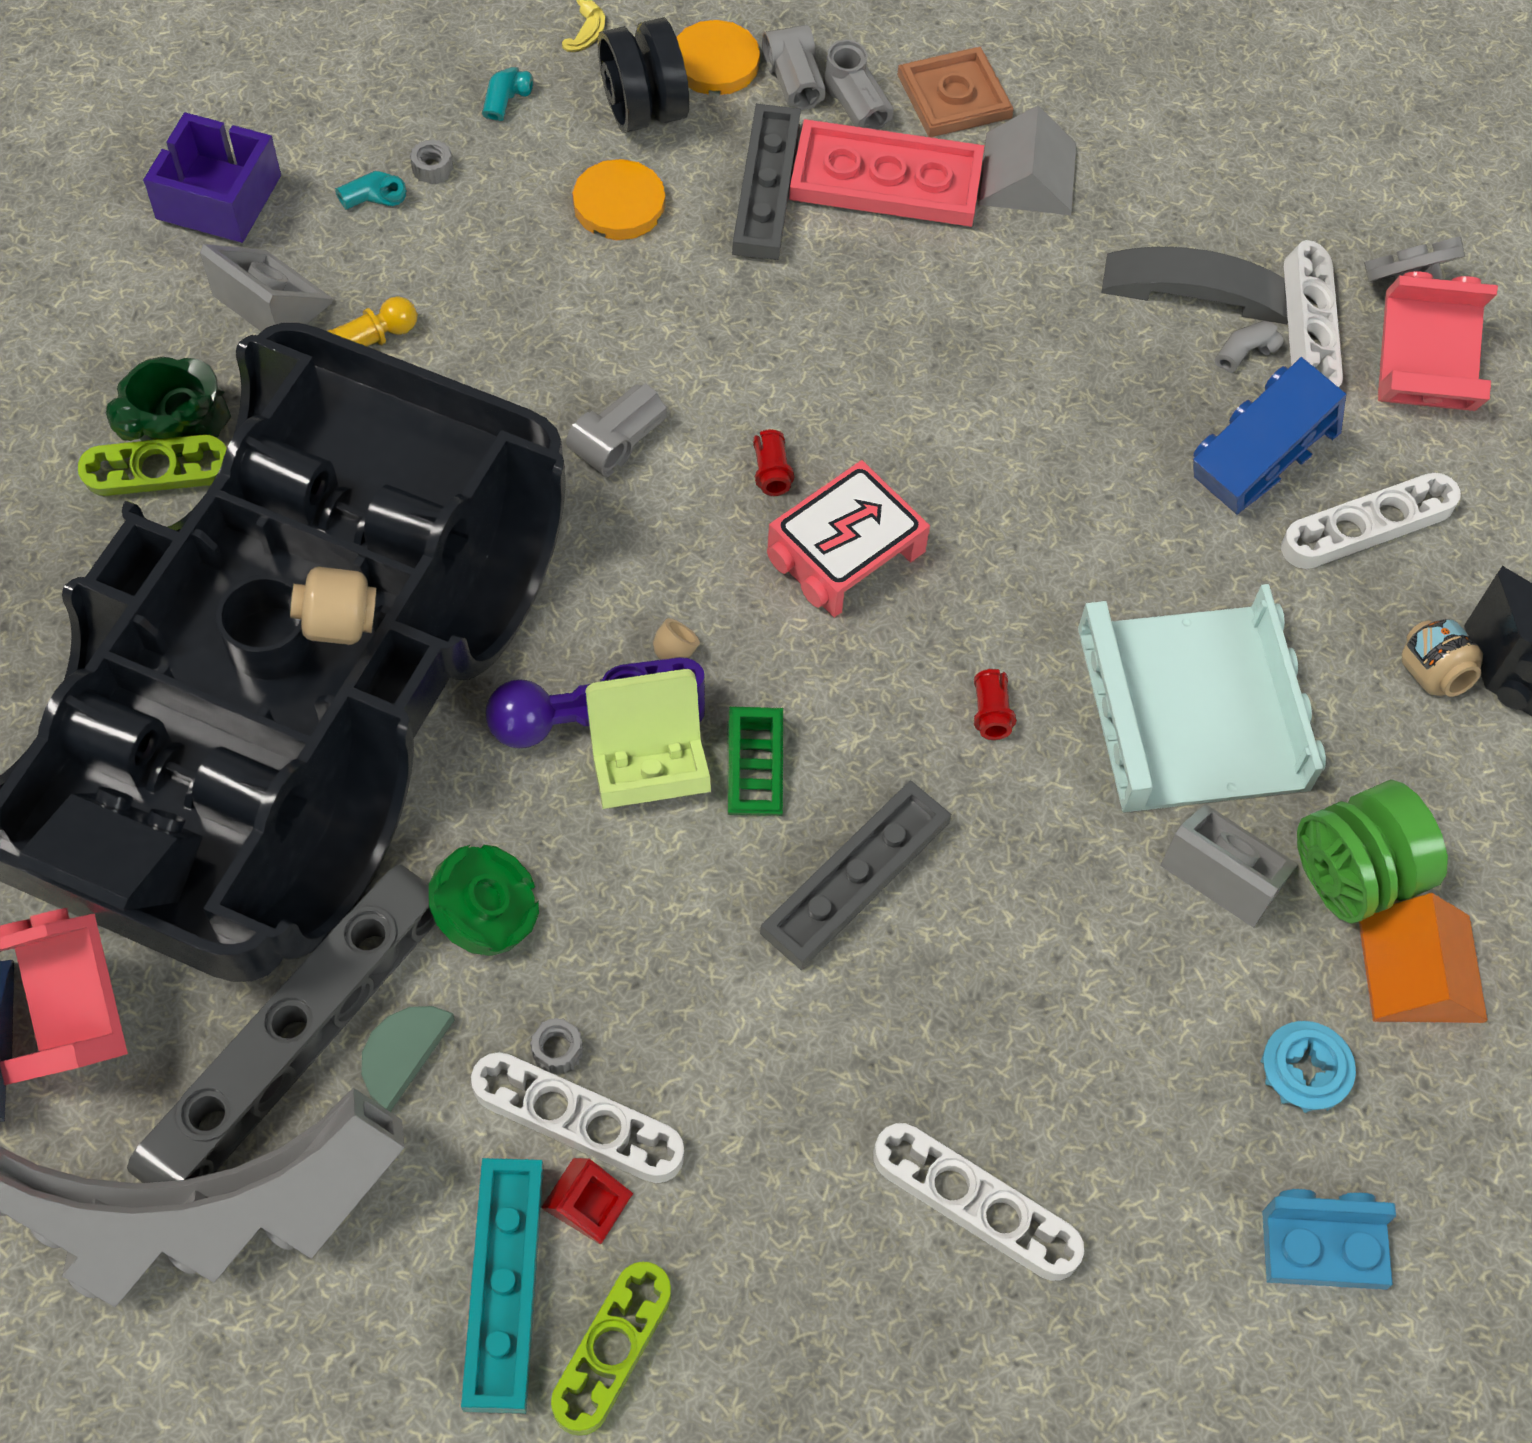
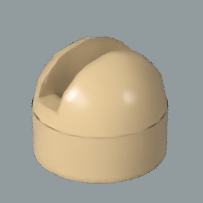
[653,618,700,660]

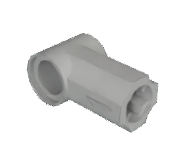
[762,25,826,110]
[824,40,894,130]
[566,383,667,477]

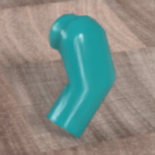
[482,67,534,121]
[335,171,407,210]

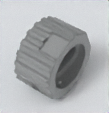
[410,139,453,185]
[530,1018,583,1075]

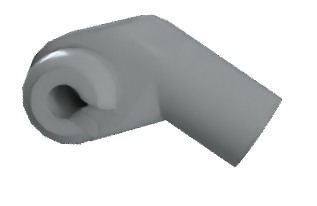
[1215,321,1284,373]

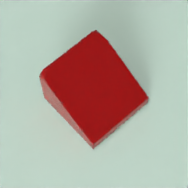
[541,1158,633,1244]

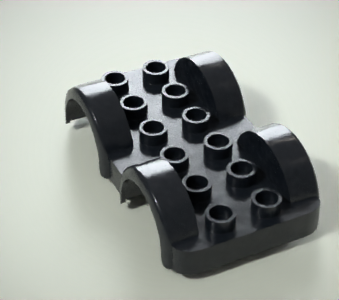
[0,323,566,982]

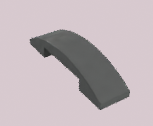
[1101,247,1288,325]

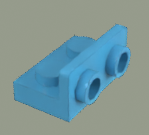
[1262,1189,1396,1290]

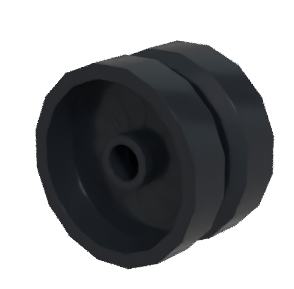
[597,17,689,133]

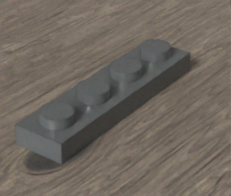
[732,103,801,260]
[760,780,952,970]

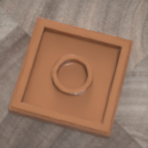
[897,46,1014,137]

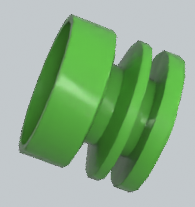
[1297,779,1448,924]

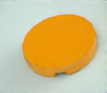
[677,20,760,95]
[572,159,666,240]

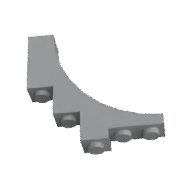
[0,1088,405,1307]

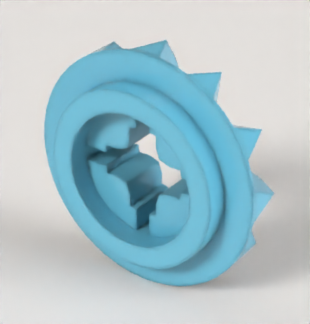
[1260,1021,1356,1113]

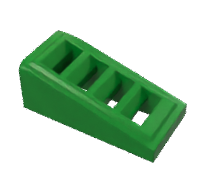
[727,706,783,816]

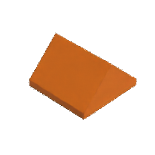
[1359,893,1487,1023]

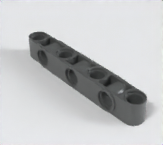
[127,865,436,1183]

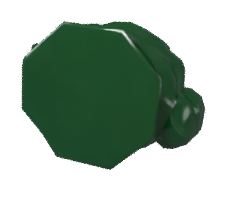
[105,357,231,457]

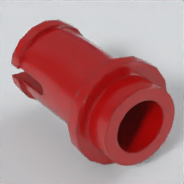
[753,429,795,496]
[973,669,1017,740]

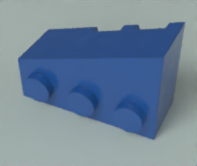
[1193,357,1346,515]

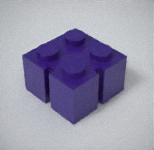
[143,112,281,243]

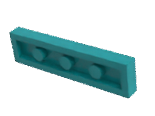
[461,1158,544,1414]

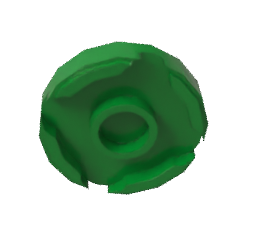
[429,844,539,956]

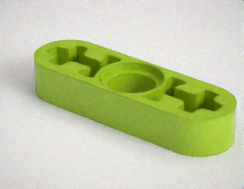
[78,435,227,496]
[551,1262,671,1436]

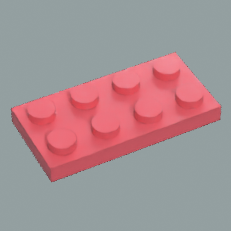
[789,119,985,227]

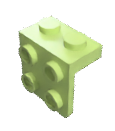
[585,669,711,809]

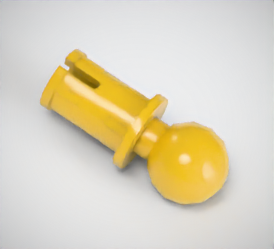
[328,296,418,346]

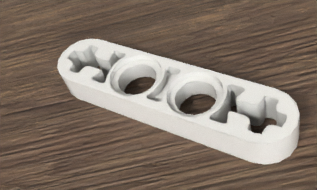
[1284,240,1343,387]
[1281,473,1461,569]
[471,1052,684,1183]
[873,1123,1084,1281]

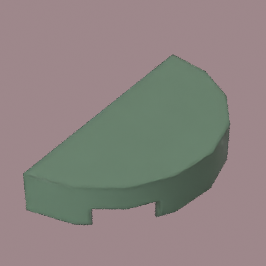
[361,1006,455,1112]

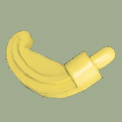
[562,0,605,52]

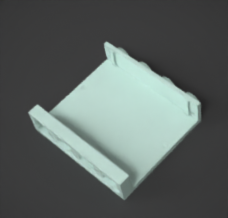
[1078,584,1326,812]

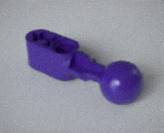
[485,658,705,749]

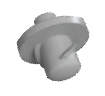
[1364,236,1465,282]

